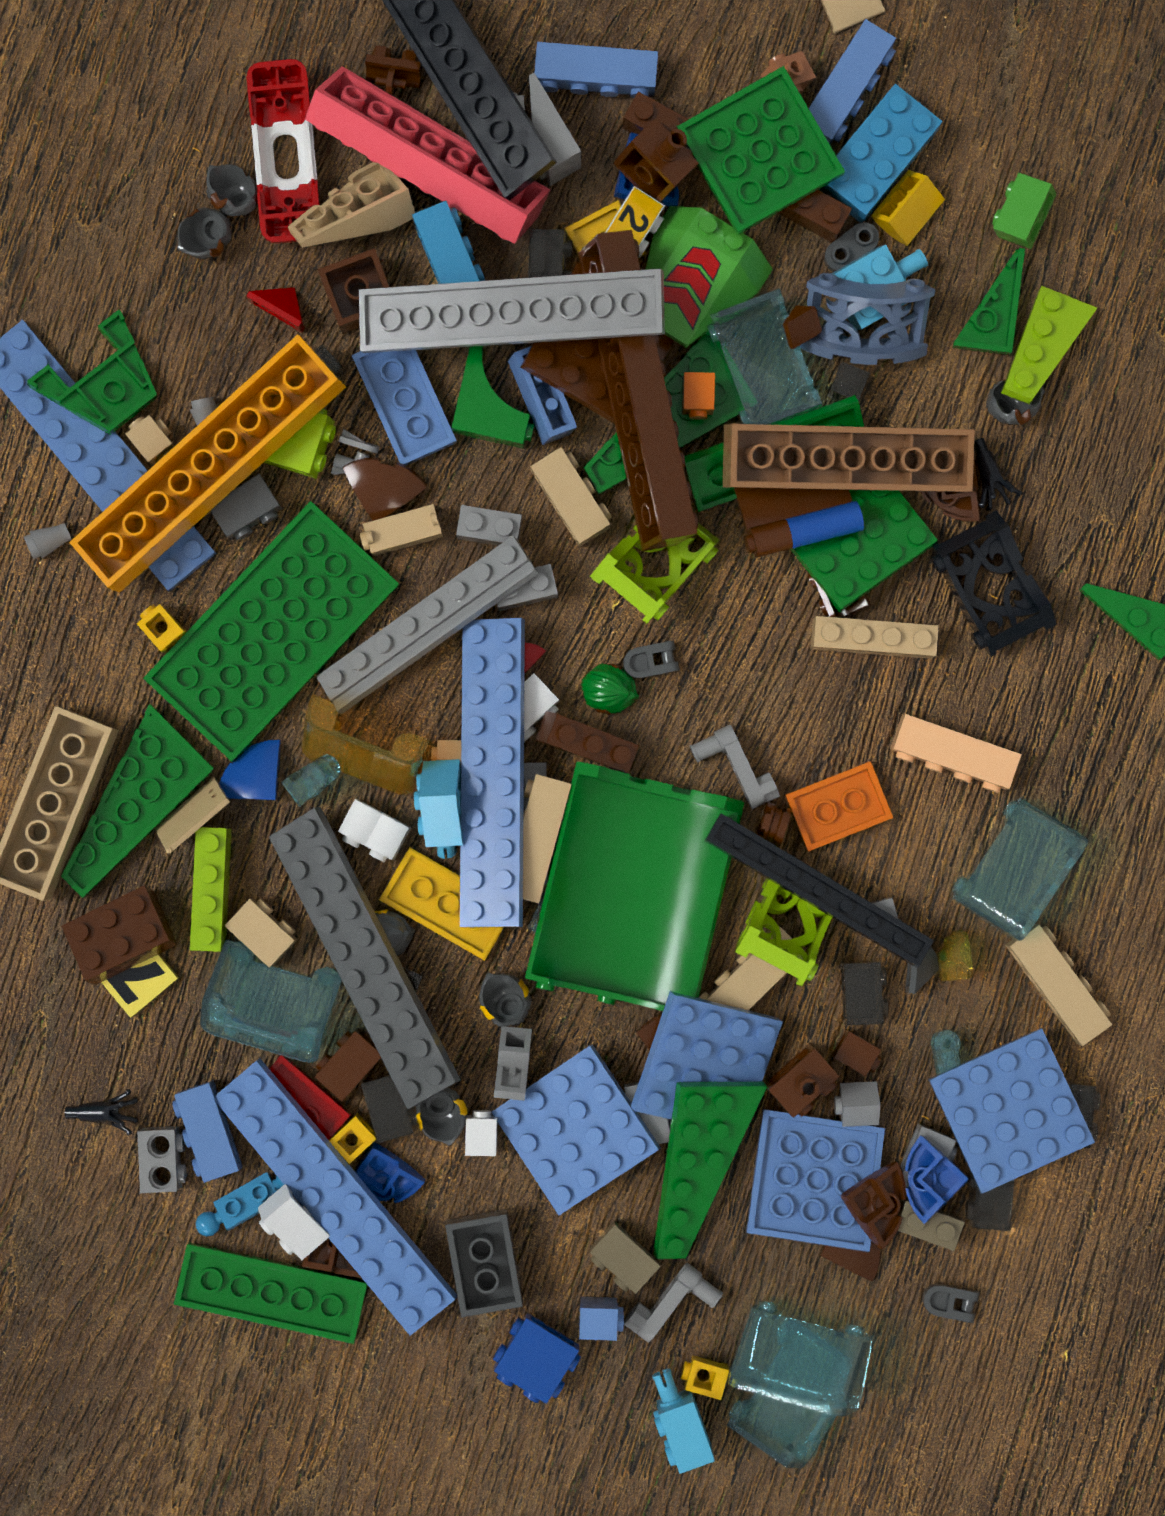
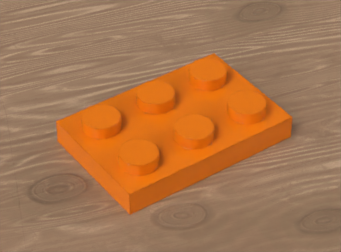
[785,761,893,852]

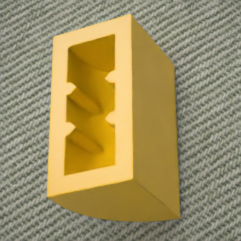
[871,170,945,246]

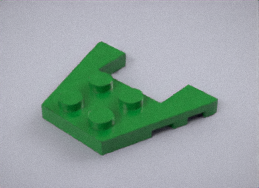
[27,310,157,435]

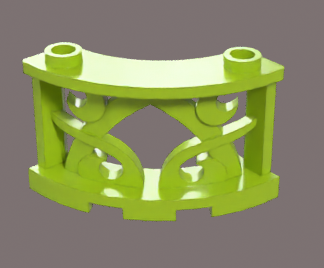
[590,523,720,624]
[735,878,845,987]

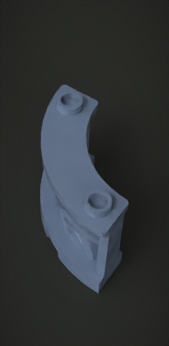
[798,273,935,365]

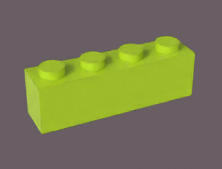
[190,827,232,952]

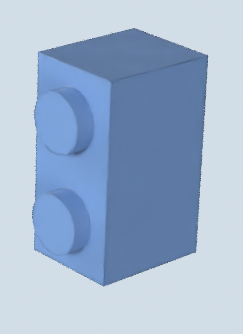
[579,1296,624,1341]

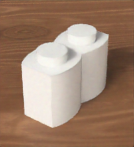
[338,799,411,862]

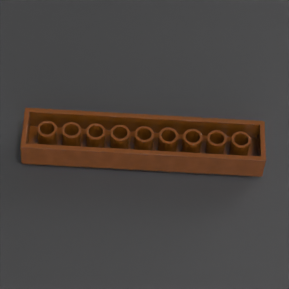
[578,230,698,551]

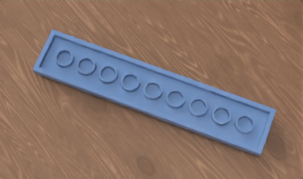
[0,319,217,592]
[460,618,525,928]
[214,1058,458,1336]

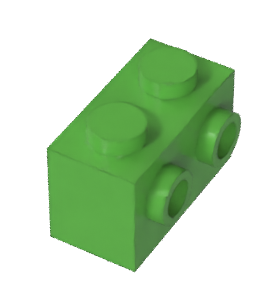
[992,173,1057,249]

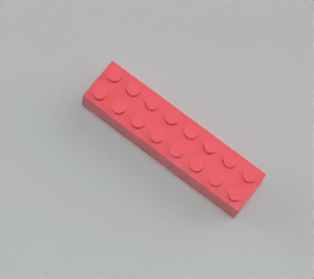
[305,66,550,244]

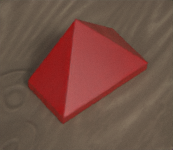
[246,287,305,333]

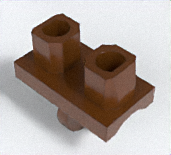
[365,45,421,96]

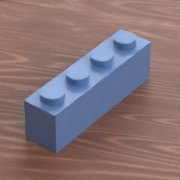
[809,19,896,146]
[534,42,658,98]

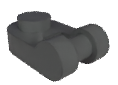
[623,641,680,679]
[922,1283,980,1323]

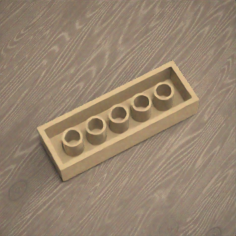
[0,706,119,901]

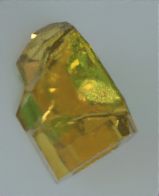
[937,930,973,981]

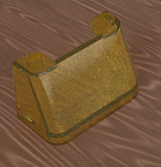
[301,694,433,795]

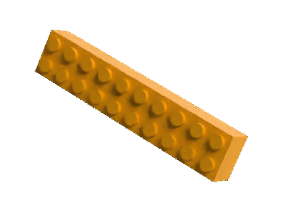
[69,334,346,593]

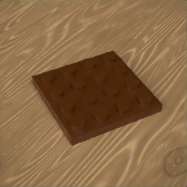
[520,262,674,424]

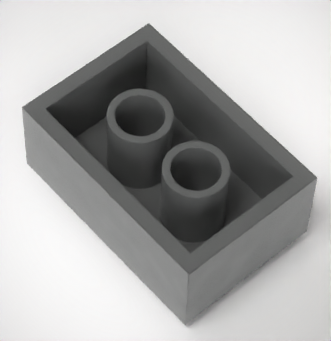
[445,1209,523,1318]

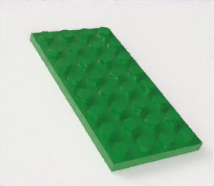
[143,501,400,762]

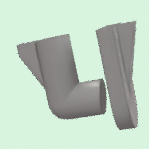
[331,429,380,475]

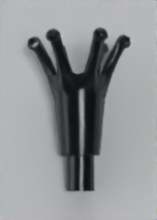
[974,438,1023,511]
[64,1089,138,1135]

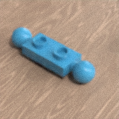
[195,1172,284,1236]

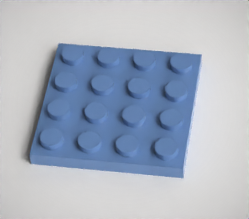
[631,991,783,1120]
[928,1028,1095,1194]
[491,1044,661,1215]
[746,1109,885,1252]

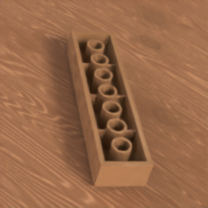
[723,424,975,492]

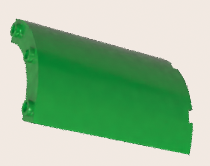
[525,761,745,1011]

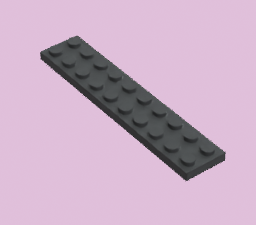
[269,807,461,1109]

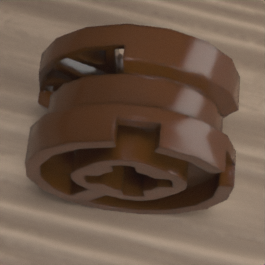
[756,801,792,848]

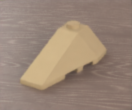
[288,162,415,248]

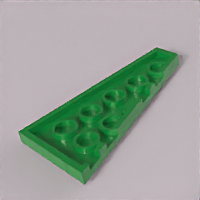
[584,328,757,495]
[61,704,215,898]
[653,1081,767,1259]

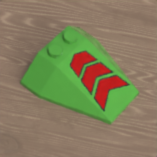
[645,206,773,347]

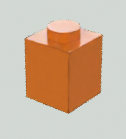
[682,372,715,420]

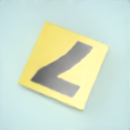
[101,954,179,1018]

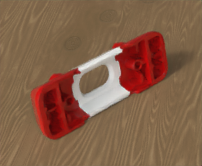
[246,59,320,244]

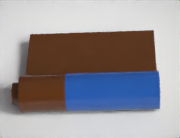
[734,488,864,558]

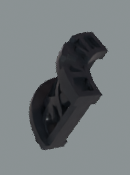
[931,510,1057,657]

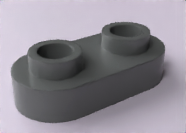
[824,222,879,272]

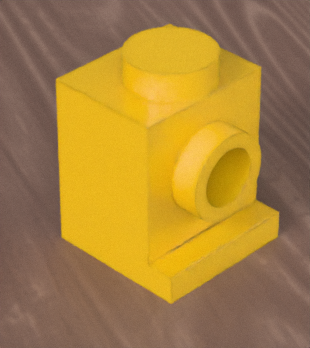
[137,604,187,654]
[329,1113,378,1164]
[680,1355,729,1400]

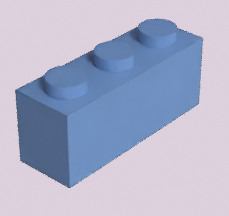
[508,346,577,445]
[172,1080,243,1183]

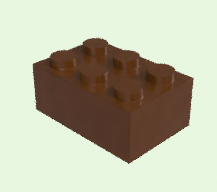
[61,885,178,985]

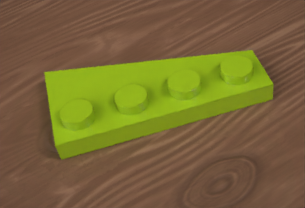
[1001,286,1097,404]

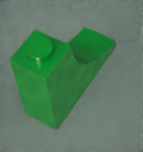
[452,346,535,449]

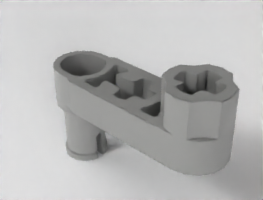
[689,724,780,810]
[624,1263,723,1343]

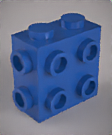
[492,1312,581,1404]

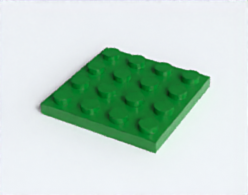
[677,66,845,235]
[790,490,938,613]

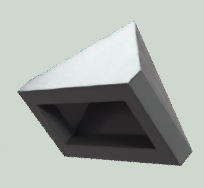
[905,947,944,994]

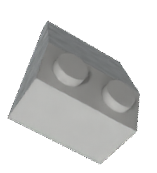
[529,73,581,186]

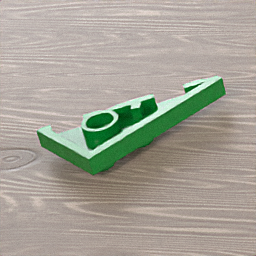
[952,248,1025,355]
[1079,583,1165,660]

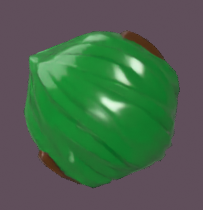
[581,663,639,715]

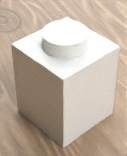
[465,1110,498,1156]

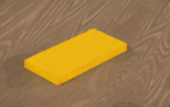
[379,847,504,961]

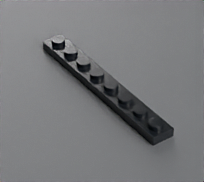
[704,813,934,968]

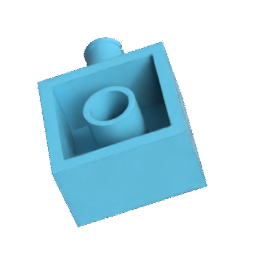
[832,245,928,330]
[414,759,463,859]
[652,1369,715,1474]

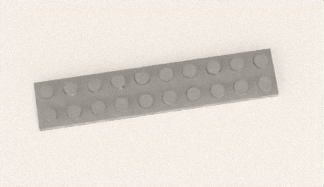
[359,269,665,353]

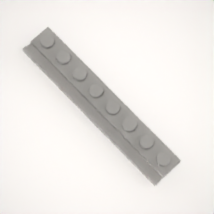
[316,536,539,714]

